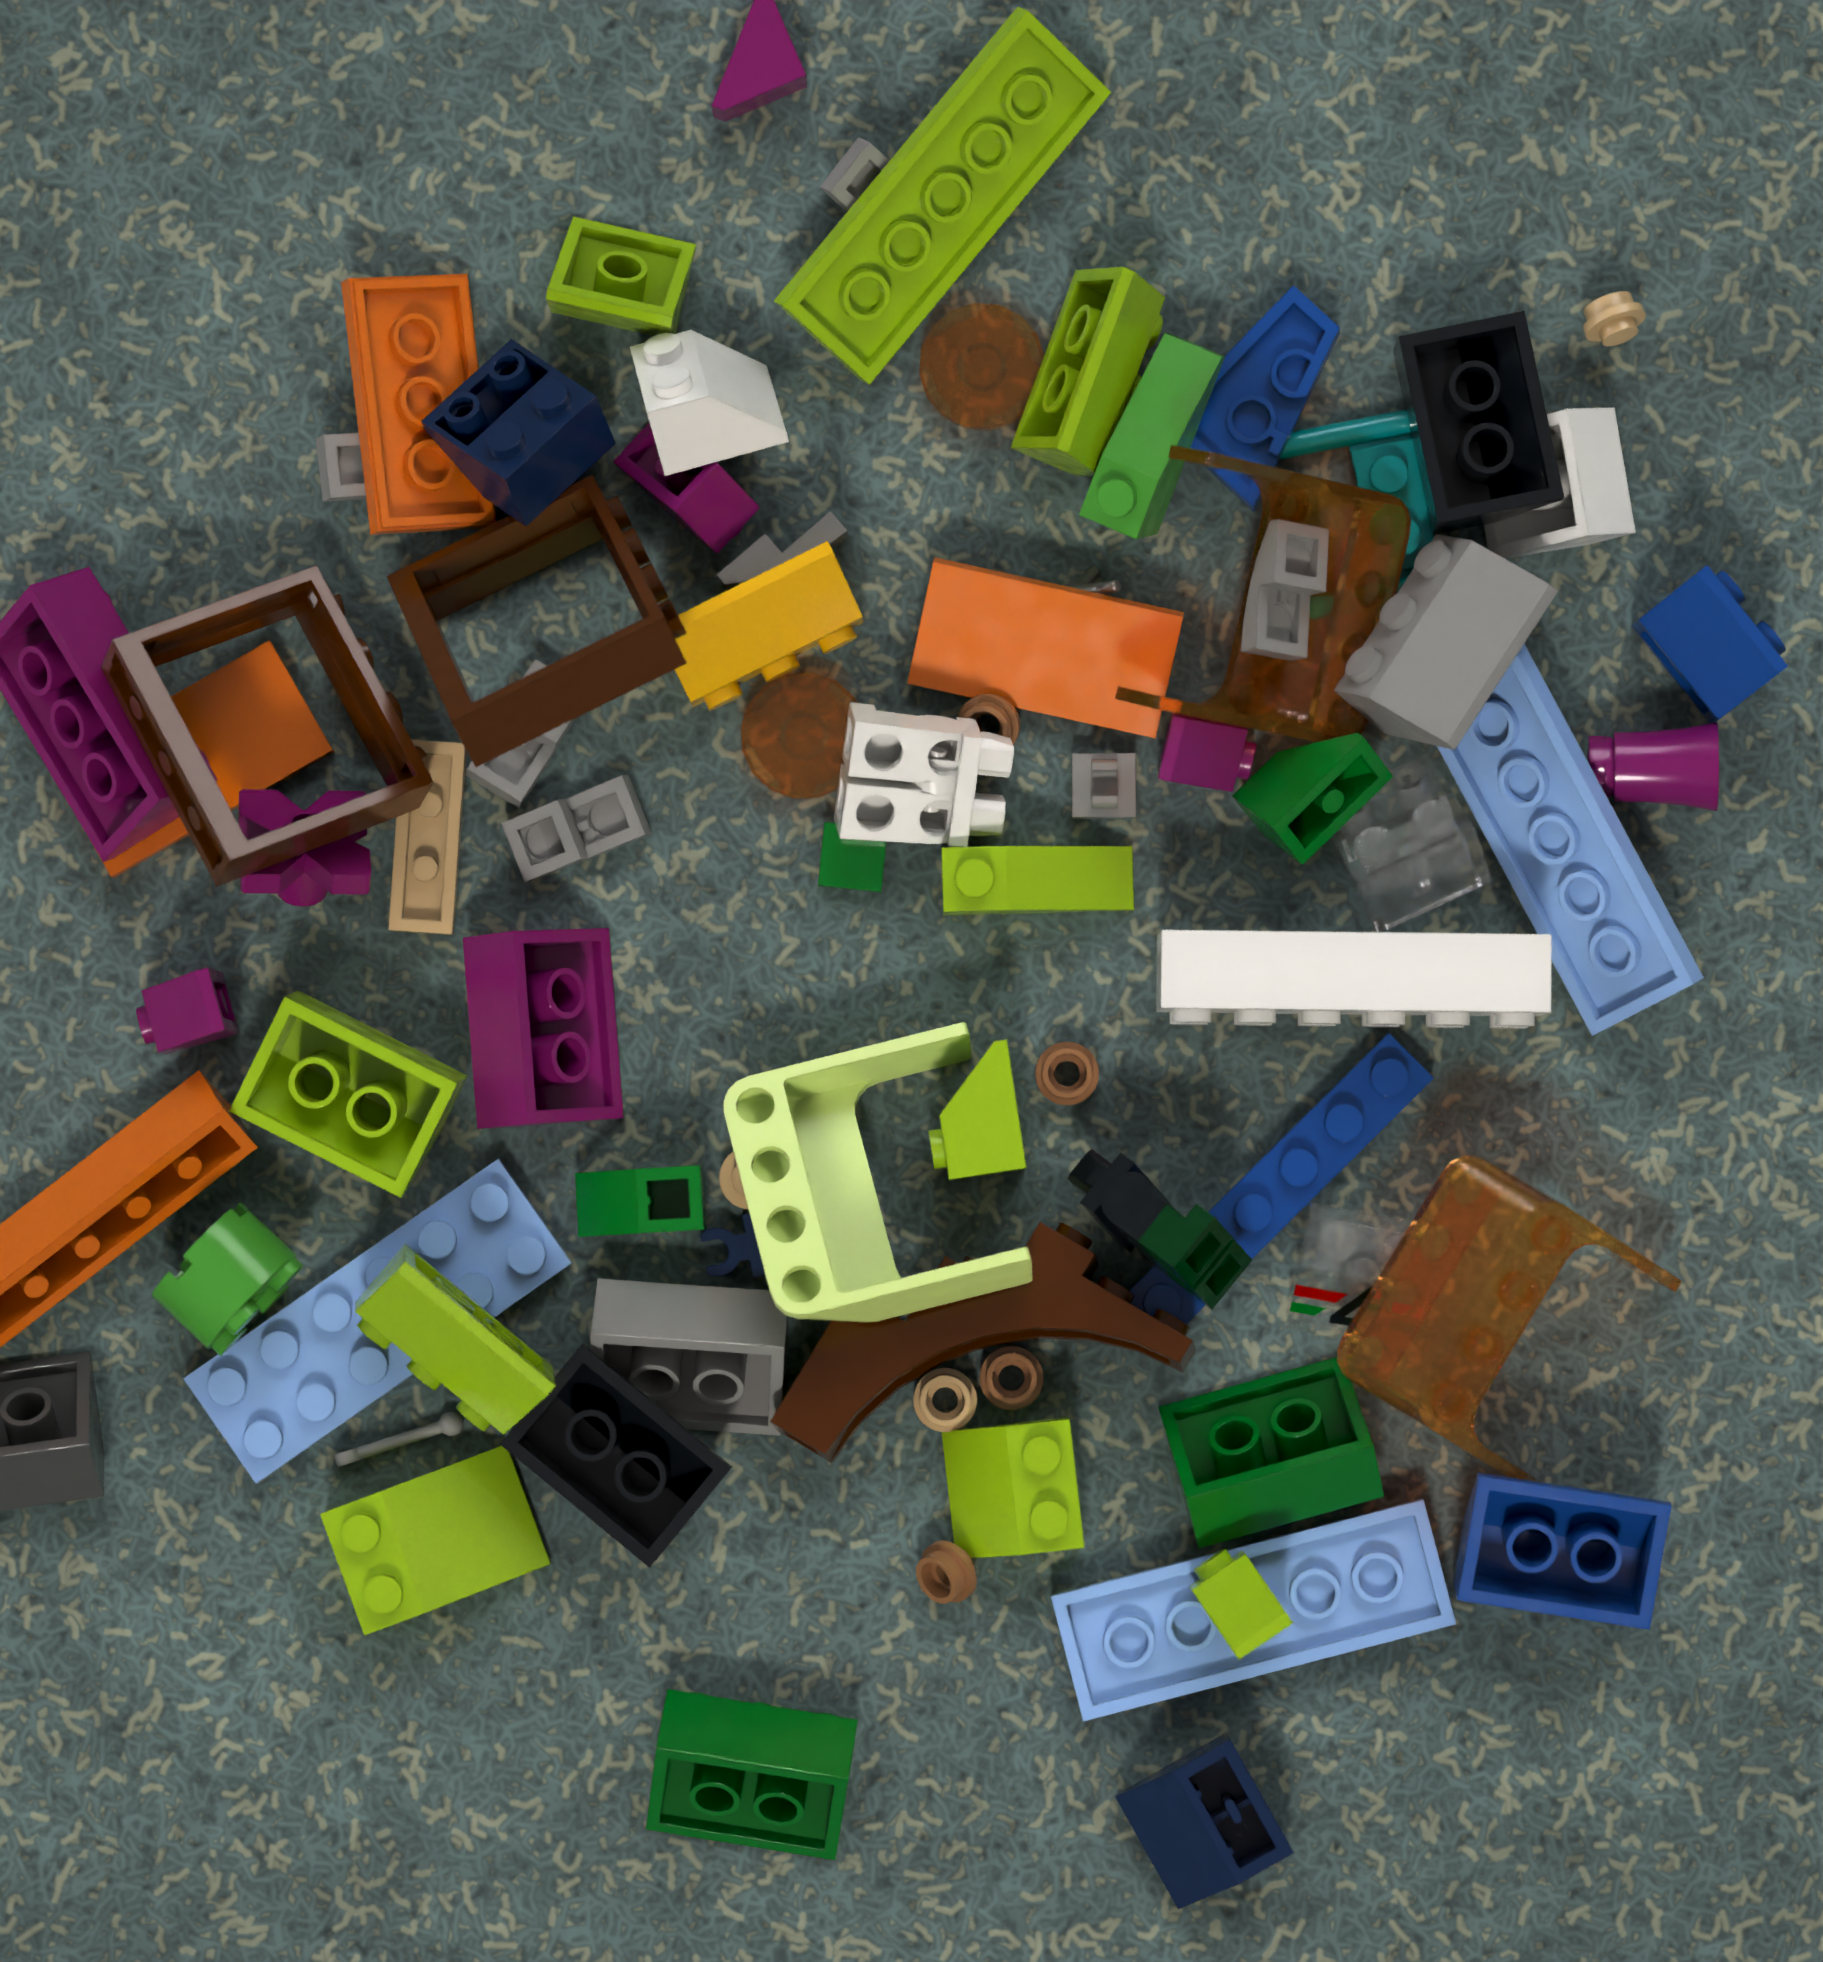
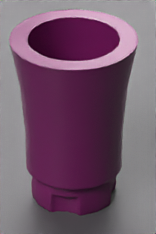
[1588,722,1719,811]

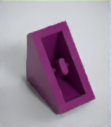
[711,0,807,122]

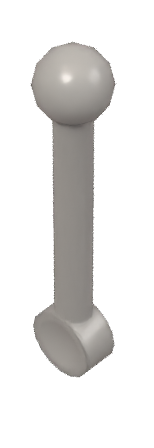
[333,1411,464,1467]

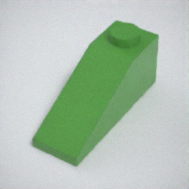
[1079,332,1225,539]

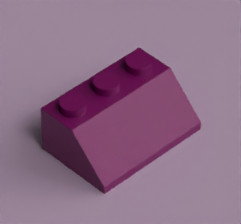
[463,928,624,1129]

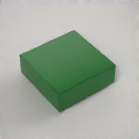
[818,822,887,893]

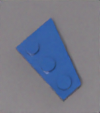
[1189,285,1340,512]

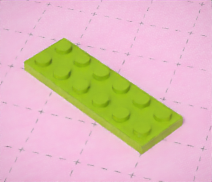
[774,7,1112,385]

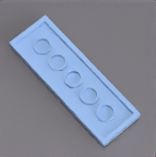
[1437,644,1704,1036]
[183,1158,572,1484]
[1050,1498,1456,1721]

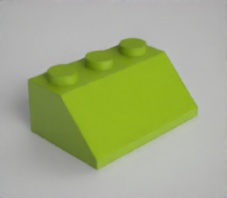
[1010,267,1165,476]
[229,990,468,1198]
[355,1244,556,1435]

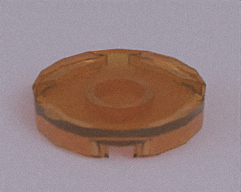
[919,303,1044,431]
[741,673,857,800]

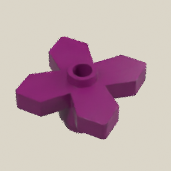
[238,789,371,907]

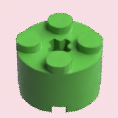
[151,1203,303,1356]

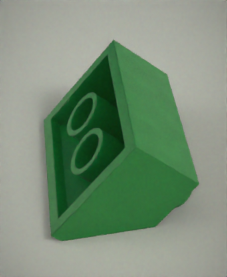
[1158,1356,1384,1548]
[646,1689,858,1860]

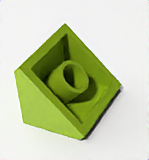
[546,216,696,336]

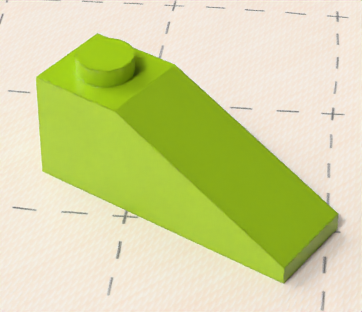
[941,846,1134,916]

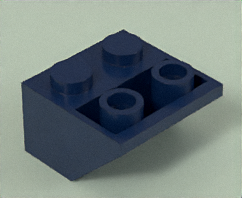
[421,339,616,526]
[1115,1733,1294,1909]

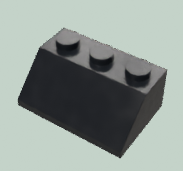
[1393,311,1564,535]
[500,1344,732,1568]

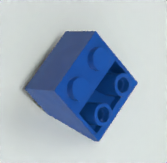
[1631,565,1788,723]

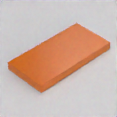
[341,274,497,535]
[907,557,1184,739]
[91,640,335,878]

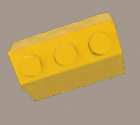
[674,541,864,711]

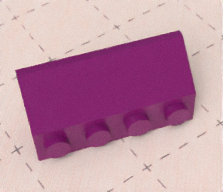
[0,567,218,862]

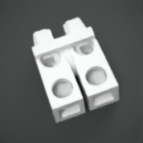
[834,702,1014,847]

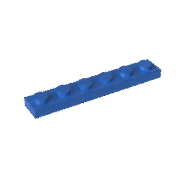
[1129,1033,1434,1324]

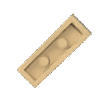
[388,740,467,935]

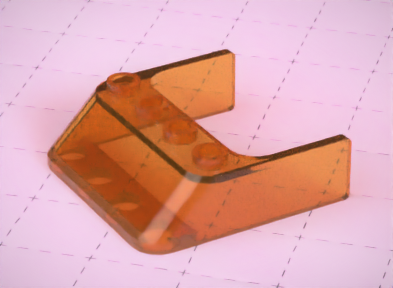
[1115,445,1411,742]
[1337,1155,1682,1482]

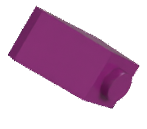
[613,422,760,554]
[1158,708,1257,792]
[136,967,240,1054]

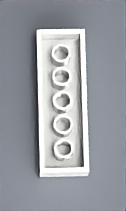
[1156,930,1552,1029]

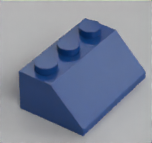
[1453,1473,1672,1630]

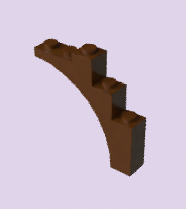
[770,1222,1196,1463]

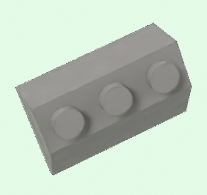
[1334,534,1558,750]
[590,1278,788,1436]

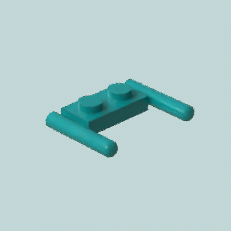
[1280,409,1434,621]

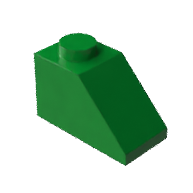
[1232,733,1394,865]

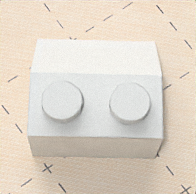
[630,330,789,476]
[1484,407,1636,559]

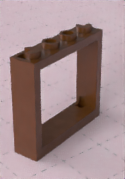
[387,475,687,767]
[101,565,434,887]

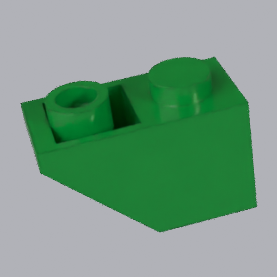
[575,1165,707,1237]

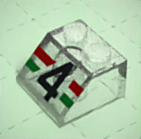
[1284,1203,1439,1352]

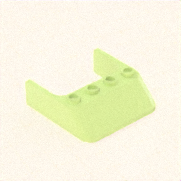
[723,1022,1033,1322]

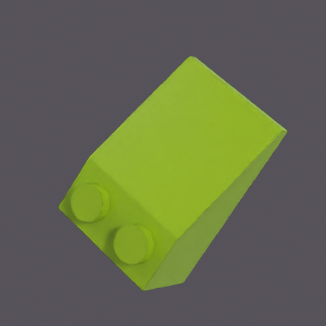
[320,1446,551,1636]

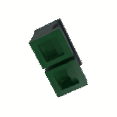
[1068,1149,1252,1309]

